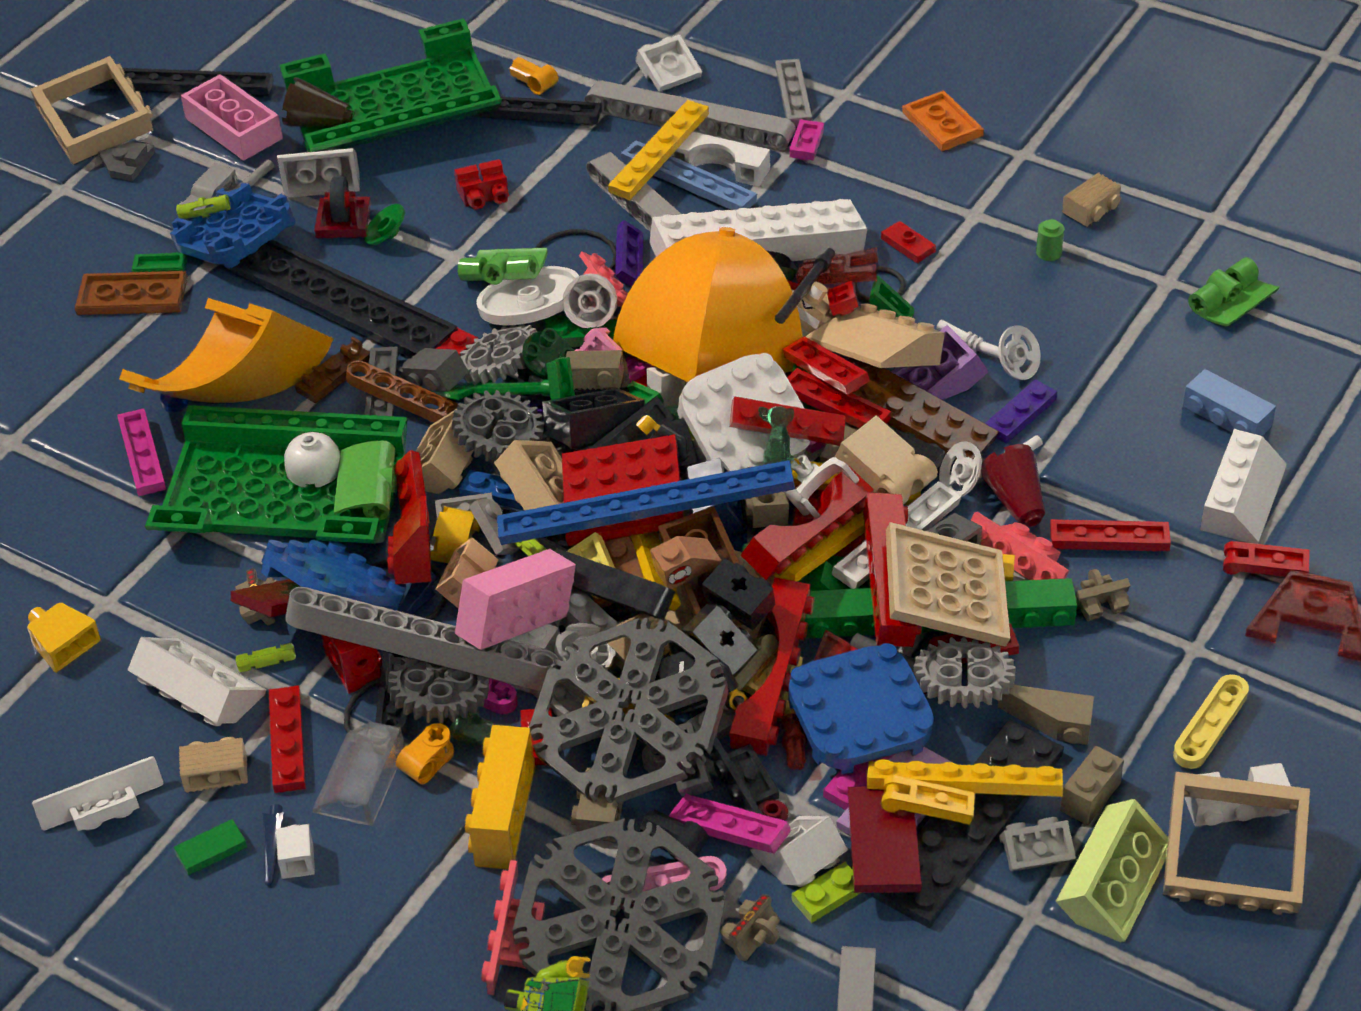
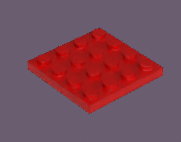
[562,434,684,546]

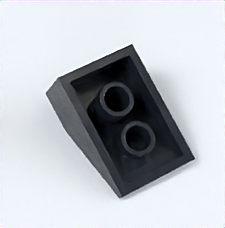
[543,388,645,449]

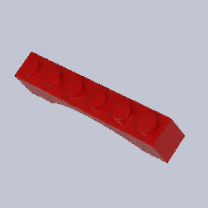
[740,466,874,580]
[730,577,815,756]

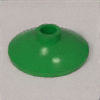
[364,204,405,245]

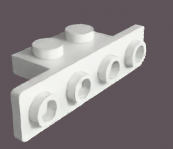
[32,756,163,831]

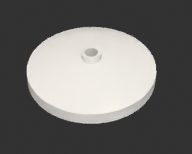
[477,266,579,325]

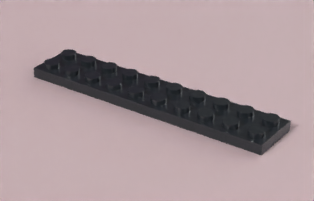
[225,240,458,358]

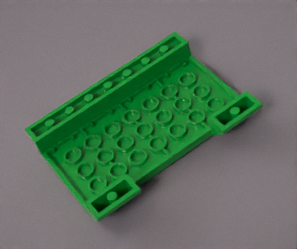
[279,18,502,152]
[145,405,407,544]

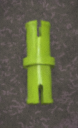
[176,194,231,219]

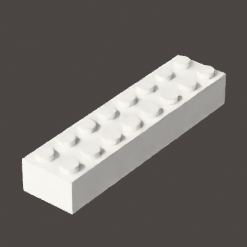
[650,199,867,261]

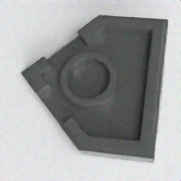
[99,141,155,182]

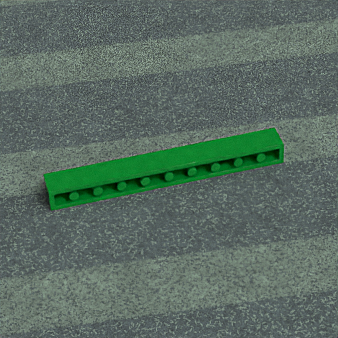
[773,578,1077,639]

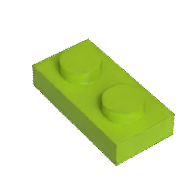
[792,862,861,923]

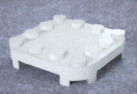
[677,353,810,471]

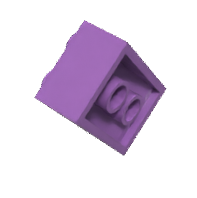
[892,325,989,400]

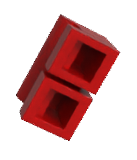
[454,159,509,210]

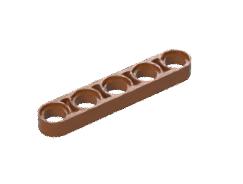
[346,361,458,423]

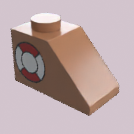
[650,536,722,589]

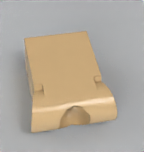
[835,415,938,505]

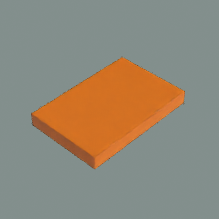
[902,90,984,151]

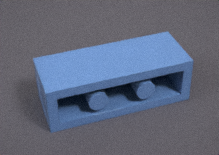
[1183,369,1276,436]

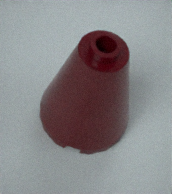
[981,444,1045,527]

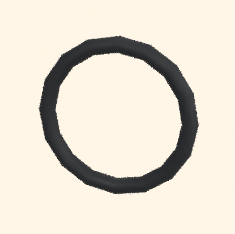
[852,266,906,303]

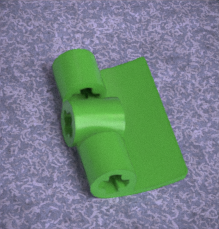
[458,248,548,285]
[1188,257,1280,326]
[334,441,395,520]

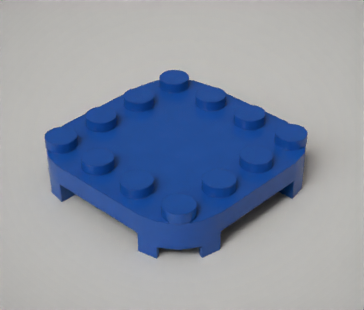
[170,183,296,268]
[261,540,407,611]
[788,643,934,774]

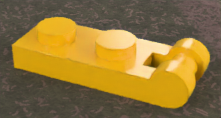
[881,775,975,824]

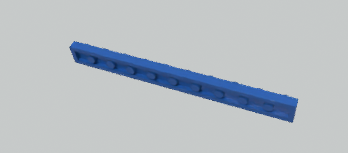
[497,460,795,545]

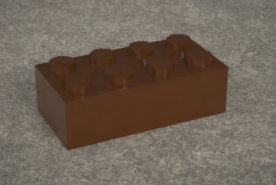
[658,506,743,633]

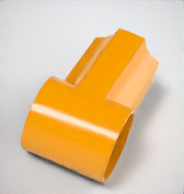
[510,57,559,95]

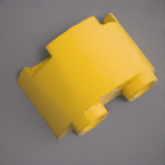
[431,506,481,563]

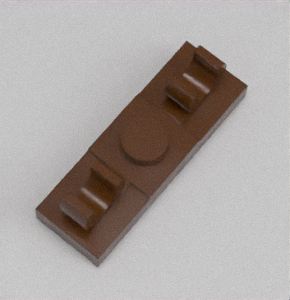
[295,337,370,403]

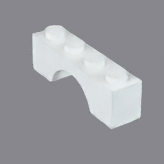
[671,132,770,187]

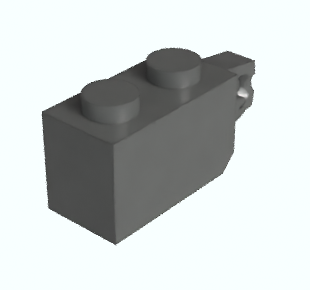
[397,348,469,392]

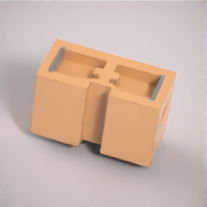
[436,537,499,609]

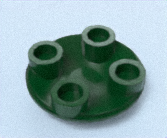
[522,328,575,380]

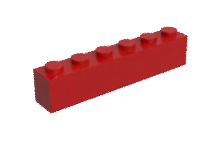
[863,493,922,647]

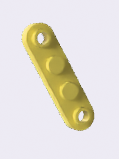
[1173,675,1249,769]

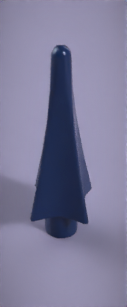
[398,573,437,615]
[262,804,288,886]

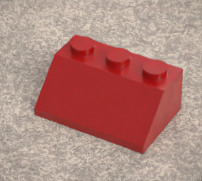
[387,496,431,584]

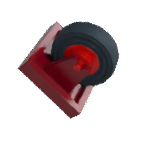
[314,176,371,238]

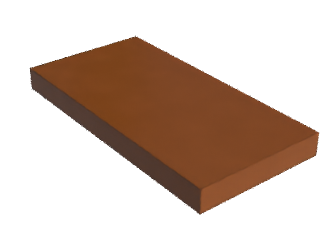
[75,271,188,315]

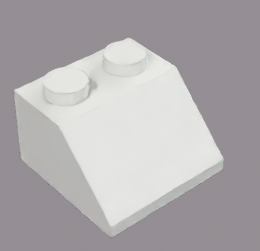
[751,816,848,887]

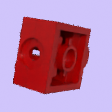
[321,634,382,694]

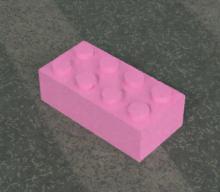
[181,75,283,160]
[455,549,576,650]

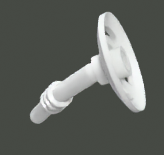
[936,319,1041,380]
[939,435,1043,497]

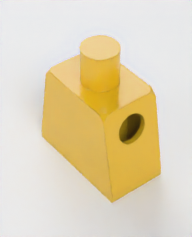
[27,603,101,673]

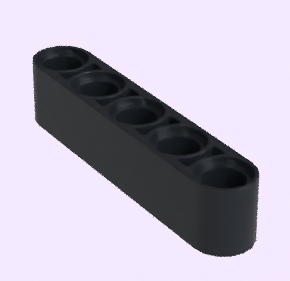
[556,549,676,621]

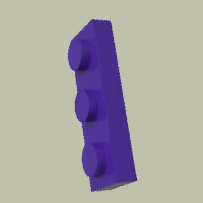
[615,220,644,287]
[985,379,1058,444]

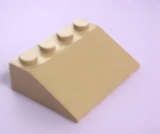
[806,304,945,368]

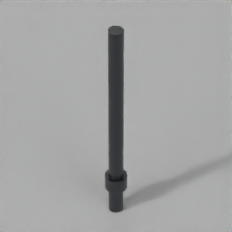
[775,248,835,324]

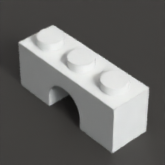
[1184,763,1291,826]

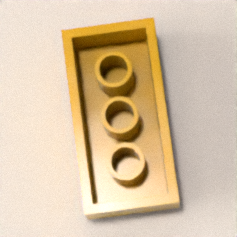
[465,725,535,869]

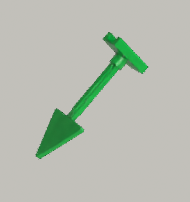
[431,357,575,400]

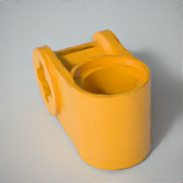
[396,723,454,784]

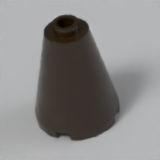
[282,78,353,128]

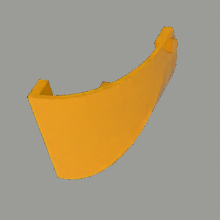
[613,227,802,382]
[119,298,334,403]

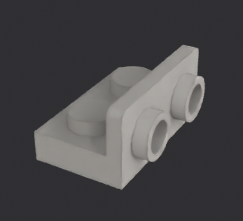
[999,817,1076,872]

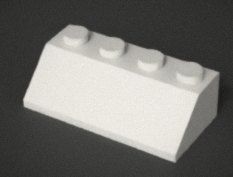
[1200,429,1287,544]
[128,637,266,726]

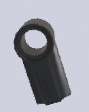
[639,809,709,862]

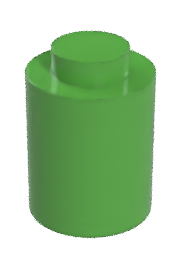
[1036,219,1064,261]

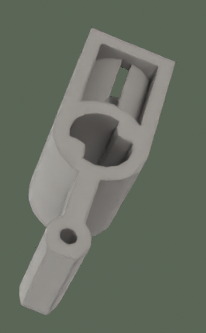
[179,163,238,211]

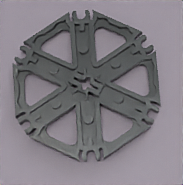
[529,618,729,803]
[513,819,726,1011]

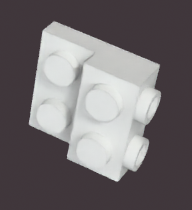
[635,35,702,92]

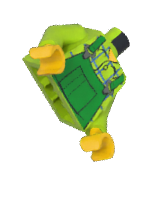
[504,956,590,1011]

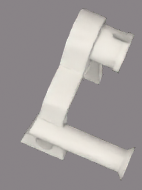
[783,455,860,519]

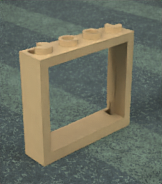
[30,56,153,164]
[1163,772,1310,915]

